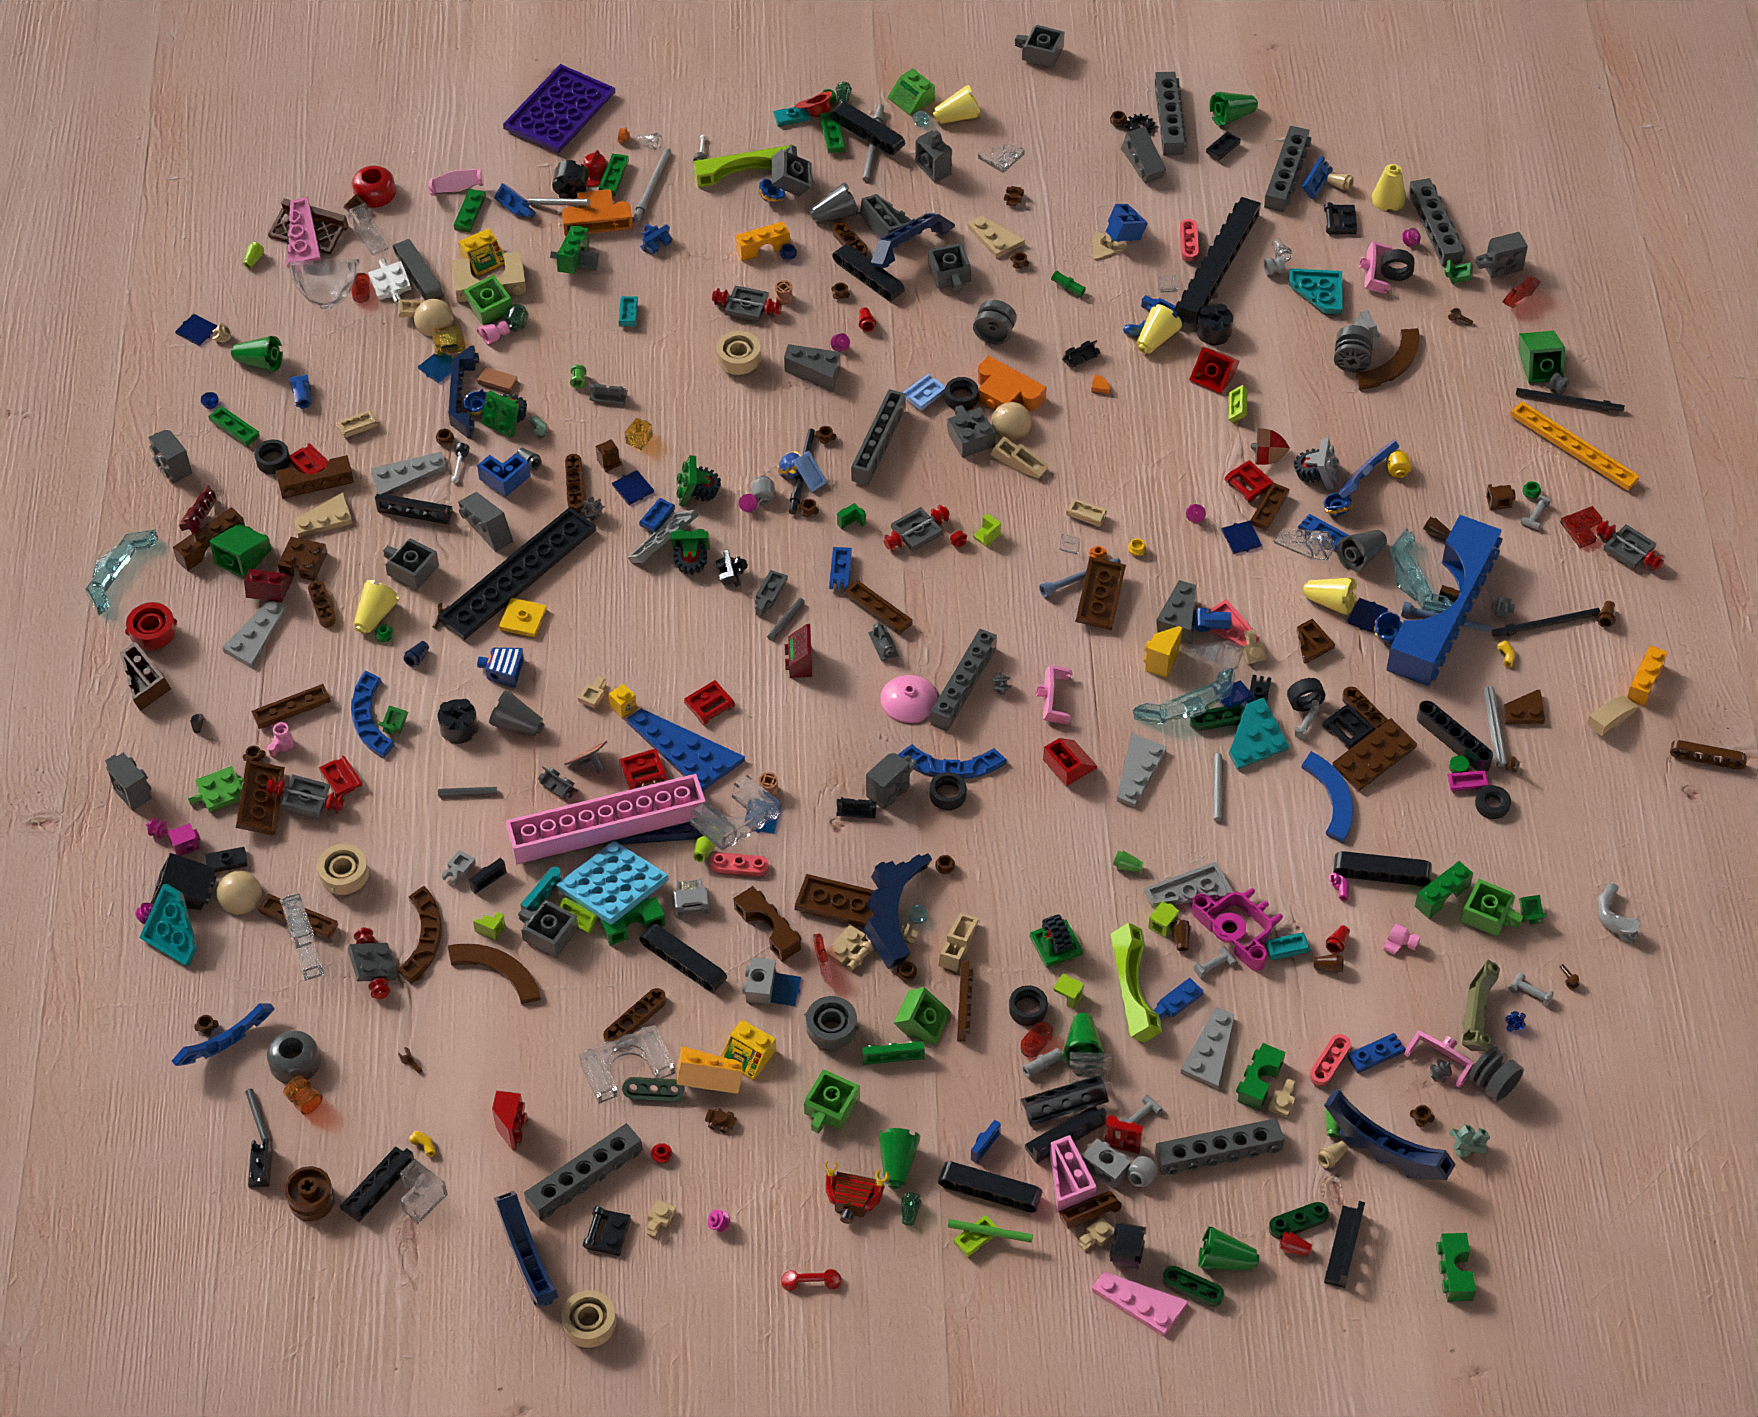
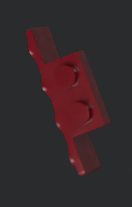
[179,485,216,534]

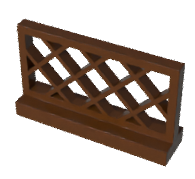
[268,198,349,255]

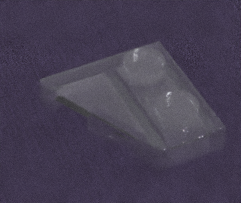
[978,142,1025,173]

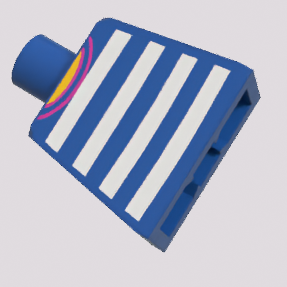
[477,647,524,688]

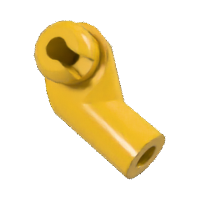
[1497,641,1516,667]
[409,1131,436,1157]

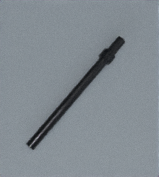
[1516,388,1625,412]
[789,428,815,515]
[1491,608,1600,637]

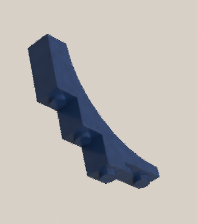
[863,853,932,969]
[1324,1090,1456,1180]
[494,1191,559,1306]

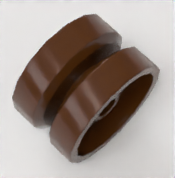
[285,1166,335,1221]

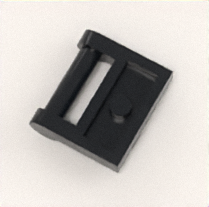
[1324,202,1357,234]
[1322,704,1375,750]
[582,1206,631,1256]

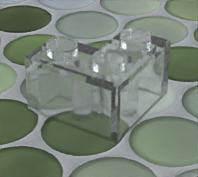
[400,1159,448,1224]

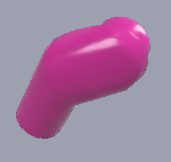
[1329,873,1349,901]

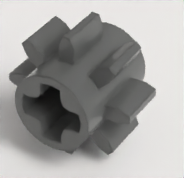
[581,497,605,520]
[1491,597,1515,617]

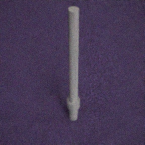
[863,104,884,182]
[633,148,671,222]

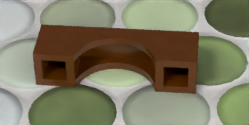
[276,455,354,499]
[173,507,245,571]
[733,886,802,962]

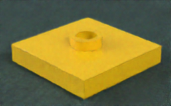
[499,598,547,638]

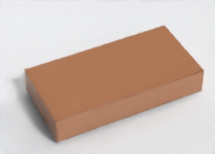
[477,367,518,393]

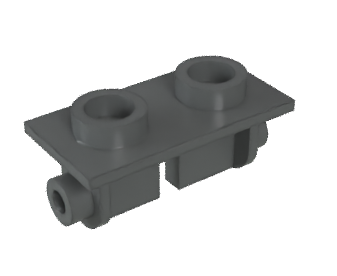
[589,383,628,404]
[868,622,899,662]
[538,766,578,800]

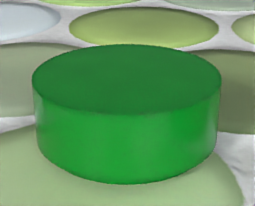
[1449,755,1469,773]

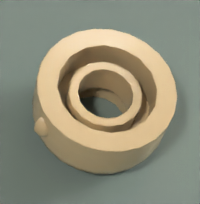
[716,330,761,375]
[317,844,369,895]
[561,1290,617,1348]

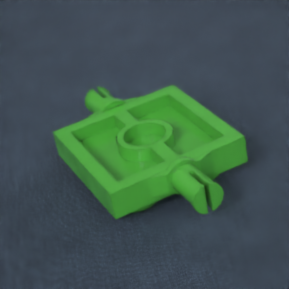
[188,766,243,813]

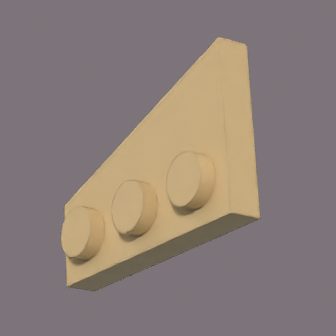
[967,216,1025,258]
[293,493,352,538]

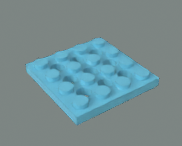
[556,841,669,925]

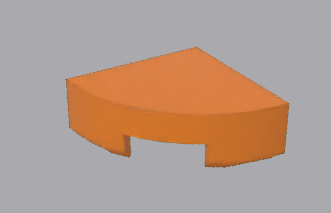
[1091,374,1110,394]

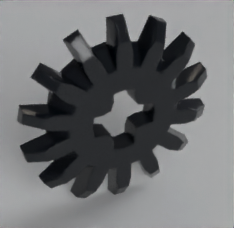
[1125,114,1155,133]

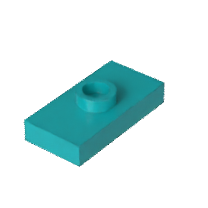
[774,107,810,126]
[619,296,638,326]
[1265,932,1310,960]

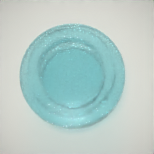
[913,111,930,127]
[908,904,928,924]

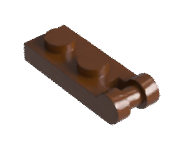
[1059,1191,1122,1229]

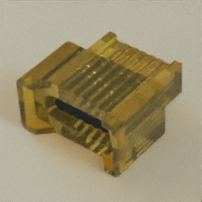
[432,325,465,358]

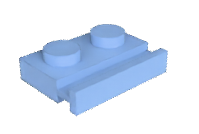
[903,374,945,411]

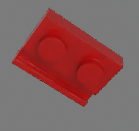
[288,443,329,474]
[319,755,363,798]

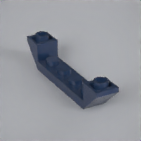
[871,213,955,268]
[448,345,479,438]

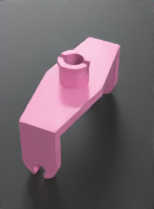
[428,169,484,196]
[1359,241,1393,294]
[1036,665,1072,724]
[1404,1030,1474,1088]

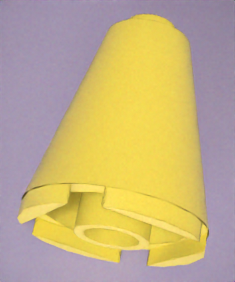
[933,85,981,124]
[1372,164,1406,211]
[1137,304,1182,354]
[1303,577,1357,615]
[354,580,400,634]

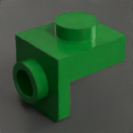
[1445,260,1473,284]
[837,503,866,529]
[378,705,408,735]
[1518,895,1547,925]

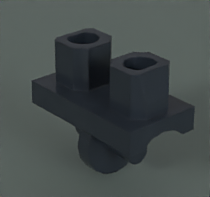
[716,550,748,587]

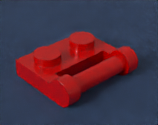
[1224,460,1274,503]
[684,680,735,725]
[619,748,667,790]
[1104,1115,1143,1154]

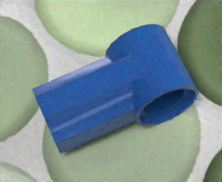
[290,374,312,409]
[1193,608,1231,632]

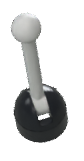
[451,443,470,483]

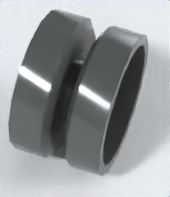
[973,300,1017,345]

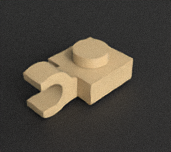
[1242,629,1266,664]
[578,675,607,708]
[1268,1078,1295,1118]
[647,1200,676,1238]
[1079,1217,1114,1251]

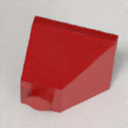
[1189,347,1240,394]

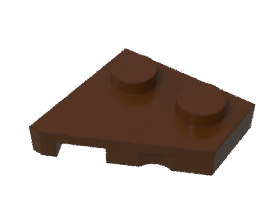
[1297,618,1335,664]
[1503,690,1545,724]

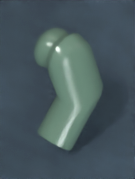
[530,416,547,438]

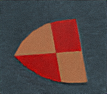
[1251,428,1290,465]
[564,741,607,773]

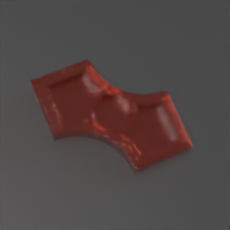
[1503,276,1541,308]
[813,933,832,982]

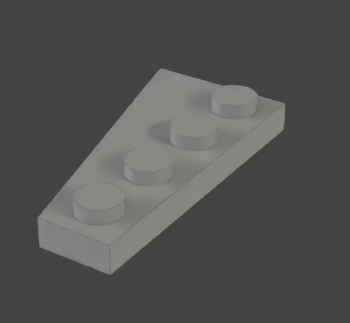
[371,451,446,495]
[628,510,699,563]
[222,601,286,668]
[1117,733,1167,808]
[1144,862,1233,908]
[1181,1007,1234,1090]

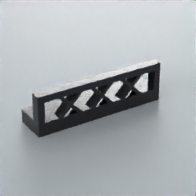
[375,494,453,524]
[1021,1075,1109,1126]
[1025,1106,1107,1164]
[340,1146,415,1222]
[1324,1201,1365,1288]

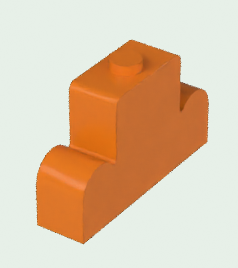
[562,189,633,236]
[978,355,1047,411]

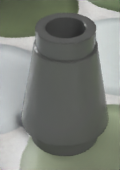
[517,448,542,470]

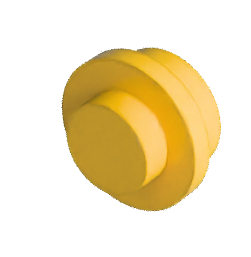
[1128,538,1146,556]

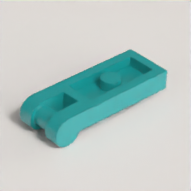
[520,867,562,912]

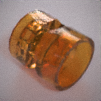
[283,1076,323,1115]

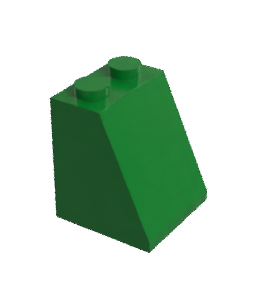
[1518,330,1565,383]
[209,523,272,579]

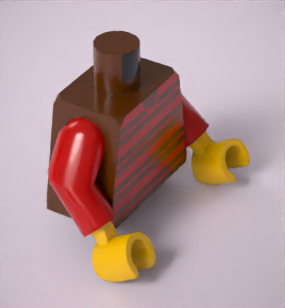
[825,1160,890,1224]

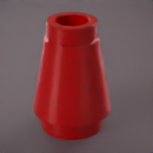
[859,307,876,332]
[1326,925,1350,954]
[1279,1232,1312,1256]

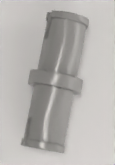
[1022,1048,1063,1078]

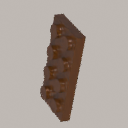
[1075,557,1126,630]
[1332,718,1417,792]
[235,759,285,836]
[794,874,875,927]

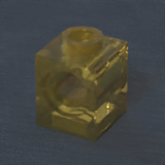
[625,417,653,450]

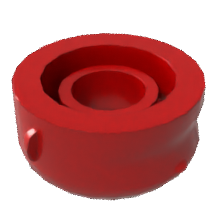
[352,165,396,208]
[125,602,177,650]

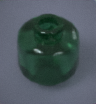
[504,304,529,332]

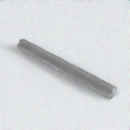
[1484,686,1507,768]

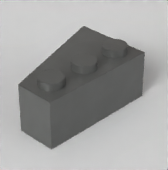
[1121,126,1166,183]
[1156,580,1198,645]

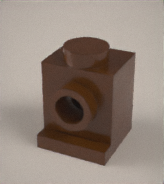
[595,439,622,472]
[1486,484,1516,510]

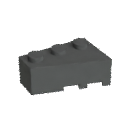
[859,194,915,239]
[784,344,841,392]
[458,492,514,552]

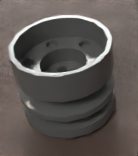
[1334,325,1374,373]
[1468,1046,1524,1102]

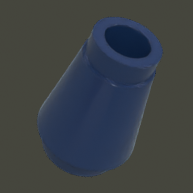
[403,641,429,667]

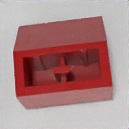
[1043,738,1097,786]
[492,1090,527,1150]

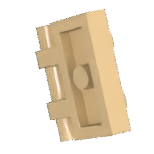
[826,924,874,971]

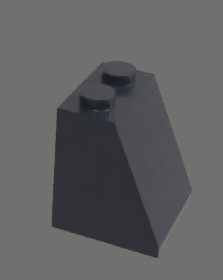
[150,853,217,910]

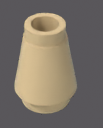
[1327,173,1354,191]
[1317,1141,1348,1168]

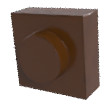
[344,194,369,219]
[1438,585,1460,606]

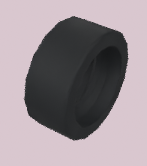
[1381,249,1415,281]
[945,377,979,411]
[254,439,290,474]
[1287,678,1326,712]
[929,772,967,810]
[1009,985,1048,1026]

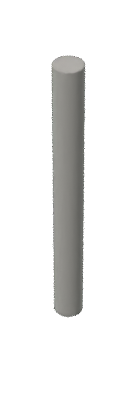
[529,198,591,206]
[1214,753,1222,822]

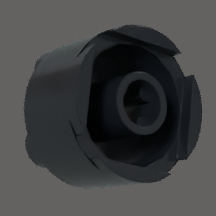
[552,160,589,199]
[1197,304,1233,345]
[437,699,478,744]
[1109,1222,1147,1270]

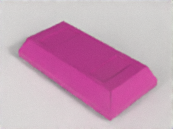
[1447,771,1489,791]

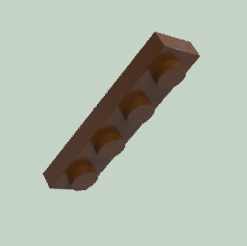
[845,580,913,635]
[251,684,331,729]
[258,893,338,940]
[957,961,973,1041]

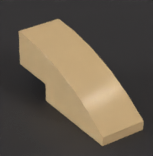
[990,436,1049,479]
[1587,695,1639,736]
[938,913,979,972]

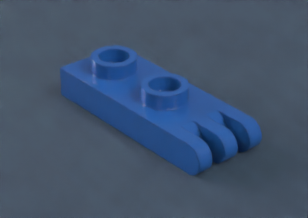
[1302,156,1333,199]
[1298,514,1349,551]
[829,547,852,590]
[1347,1033,1406,1073]

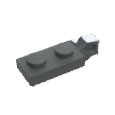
[550,250,599,271]
[755,570,788,616]

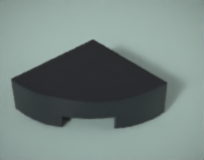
[190,713,204,733]

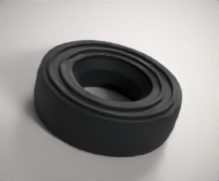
[1475,785,1511,819]

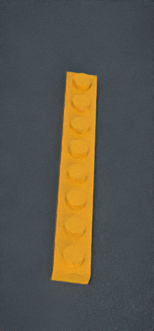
[1510,401,1640,491]

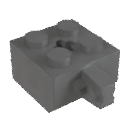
[1015,25,1065,68]
[915,130,952,183]
[772,145,812,197]
[1475,232,1528,278]
[928,243,971,292]
[947,405,995,458]
[148,430,192,483]
[383,538,439,590]
[105,752,152,811]
[866,753,916,810]
[518,901,579,958]

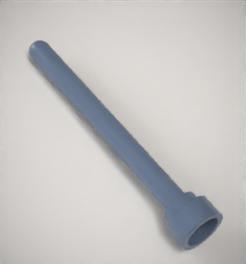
[1039,558,1121,598]
[1401,601,1491,632]

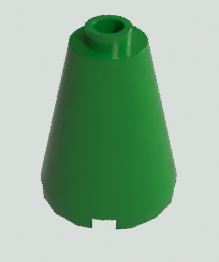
[1209,92,1258,126]
[231,336,283,372]
[1063,1013,1104,1070]
[879,1128,921,1189]
[1198,1226,1260,1270]

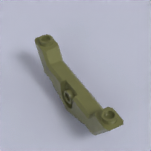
[1462,960,1500,1051]

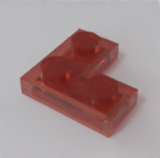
[1560,506,1603,548]

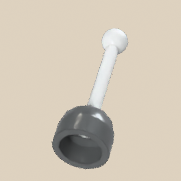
[693,134,707,161]

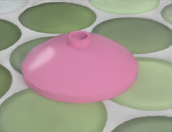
[881,675,938,723]

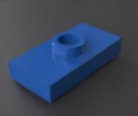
[639,498,675,533]
[971,1119,1001,1163]

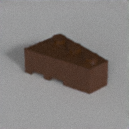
[120,641,171,711]

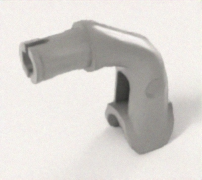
[1597,882,1641,943]

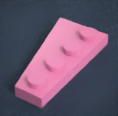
[286,197,322,268]
[1092,1272,1188,1337]

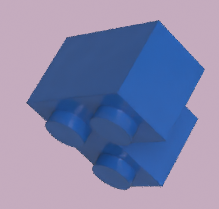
[1105,204,1148,242]
[477,453,531,497]

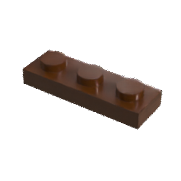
[1250,483,1290,531]

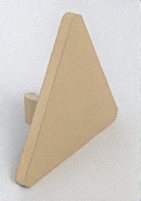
[1093,231,1127,260]

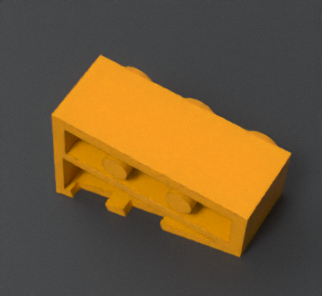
[677,1045,743,1094]

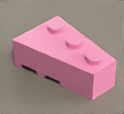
[1050,1135,1097,1214]

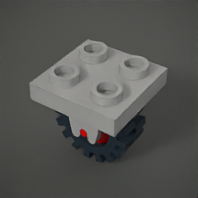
[1294,438,1340,490]

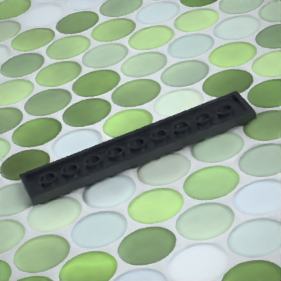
[437,507,596,640]

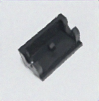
[248,1138,273,1187]

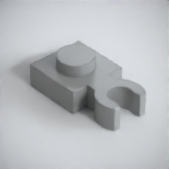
[442,850,476,885]

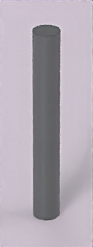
[767,598,805,641]
[438,787,497,796]
[245,1089,270,1143]

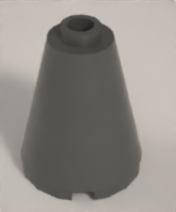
[810,182,859,223]
[1337,530,1387,572]
[489,690,545,736]

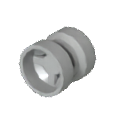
[1264,256,1285,276]

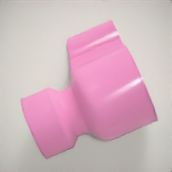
[477,321,510,345]
[268,722,294,757]
[1383,923,1421,955]

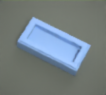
[793,451,827,492]

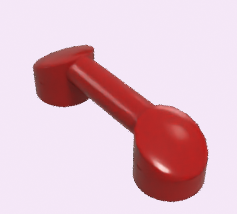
[781,1269,841,1291]

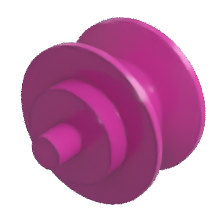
[1402,228,1421,247]
[830,333,850,352]
[739,494,758,512]
[1186,504,1206,523]
[146,817,168,839]
[135,902,153,924]
[708,1209,730,1232]

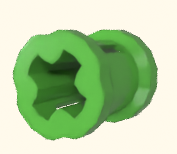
[570,365,587,388]

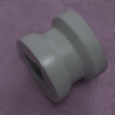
[1548,372,1570,395]

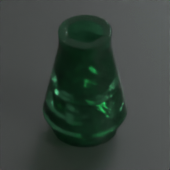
[835,82,852,105]
[901,1192,922,1226]

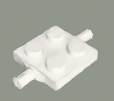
[368,259,412,305]

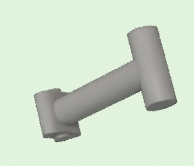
[1521,495,1551,530]
[1295,700,1319,740]
[1194,946,1237,979]
[1508,973,1554,1007]
[1121,1095,1163,1123]

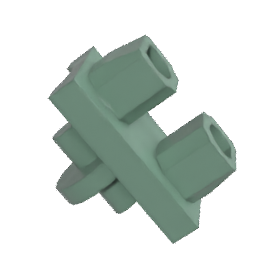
[1449,1124,1490,1158]

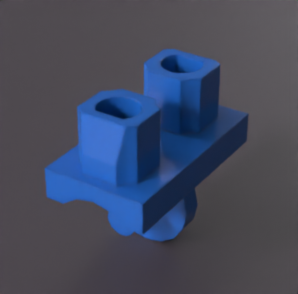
[640,224,673,254]

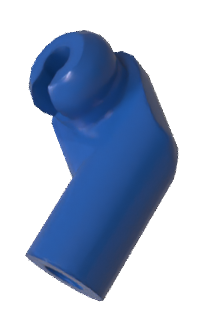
[1123,320,1146,337]

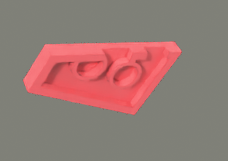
[1209,599,1260,650]

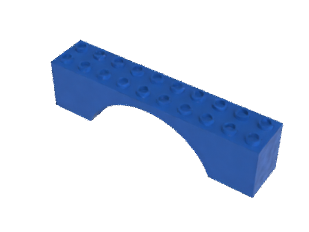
[1386,515,1503,686]

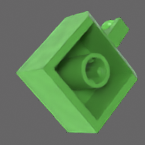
[1461,879,1523,937]
[804,1069,860,1134]

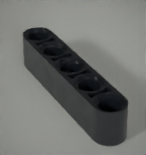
[830,102,906,156]
[832,243,905,301]
[1417,700,1493,772]
[1333,851,1432,886]
[639,923,727,993]
[938,1161,1043,1213]

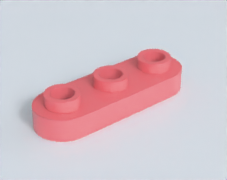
[1180,219,1199,261]
[710,852,769,877]
[1310,1034,1351,1086]

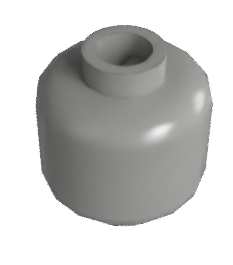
[751,476,776,505]
[1127,1156,1158,1187]

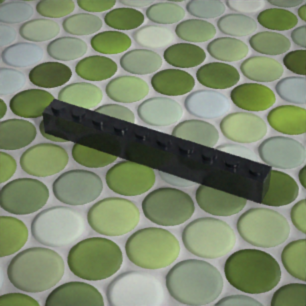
[1175,197,1261,325]

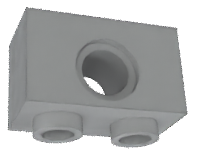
[742,957,776,1005]
[1082,1139,1131,1189]

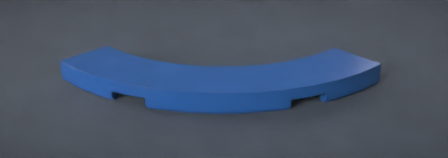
[1339,439,1399,499]
[351,670,395,759]
[898,744,1007,779]
[1301,751,1353,843]
[172,1003,275,1066]

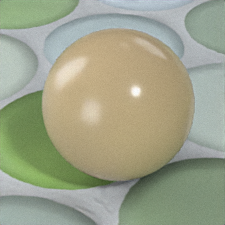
[414,299,454,337]
[991,402,1032,441]
[217,871,262,915]

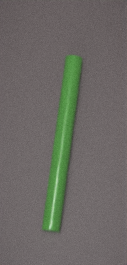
[948,1219,1033,1243]

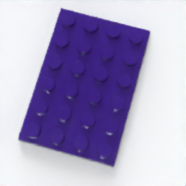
[503,64,615,154]

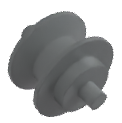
[991,671,1011,695]
[1430,1059,1452,1082]

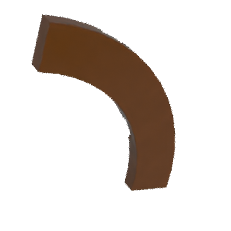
[1356,328,1419,390]
[398,886,442,985]
[447,943,541,1004]

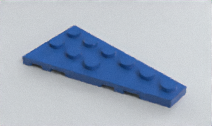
[626,708,745,792]

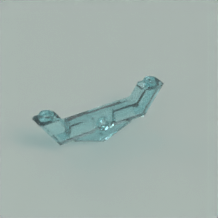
[1390,528,1453,613]
[85,529,158,615]
[1133,668,1236,724]

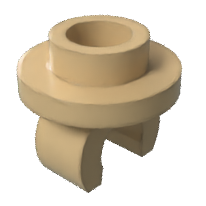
[212,324,231,343]
[900,923,919,944]

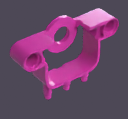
[1192,888,1283,971]

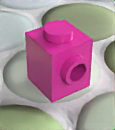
[168,823,201,856]

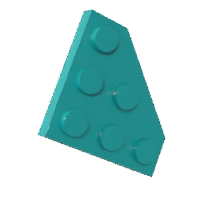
[1289,268,1342,314]
[1228,697,1290,770]
[139,884,198,966]

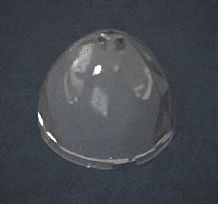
[288,259,359,309]

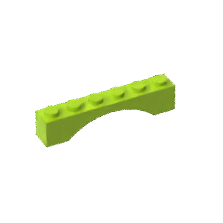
[693,144,793,187]
[1111,923,1162,1043]

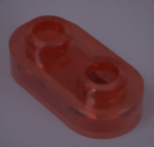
[351,273,370,303]
[1020,1022,1053,1057]

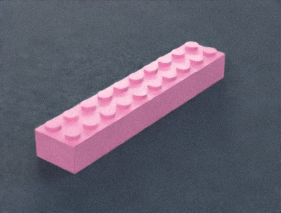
[505,774,708,864]

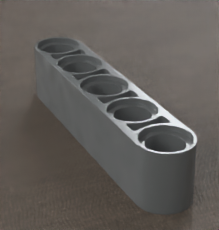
[393,239,444,301]

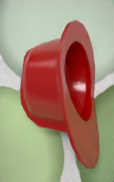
[794,91,832,117]
[583,150,609,187]

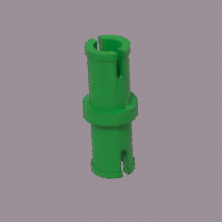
[1051,271,1086,297]

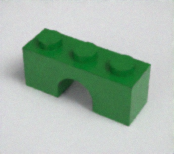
[557,226,589,274]
[1414,861,1473,919]
[600,896,666,946]
[1236,1043,1286,1111]
[1436,1233,1476,1302]

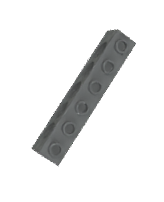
[1154,71,1187,155]
[1264,126,1312,212]
[1408,178,1465,266]
[851,389,906,486]
[931,629,997,731]
[1155,1118,1284,1175]
[524,1123,643,1220]

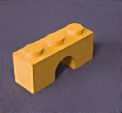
[735,221,790,261]
[1627,645,1668,706]

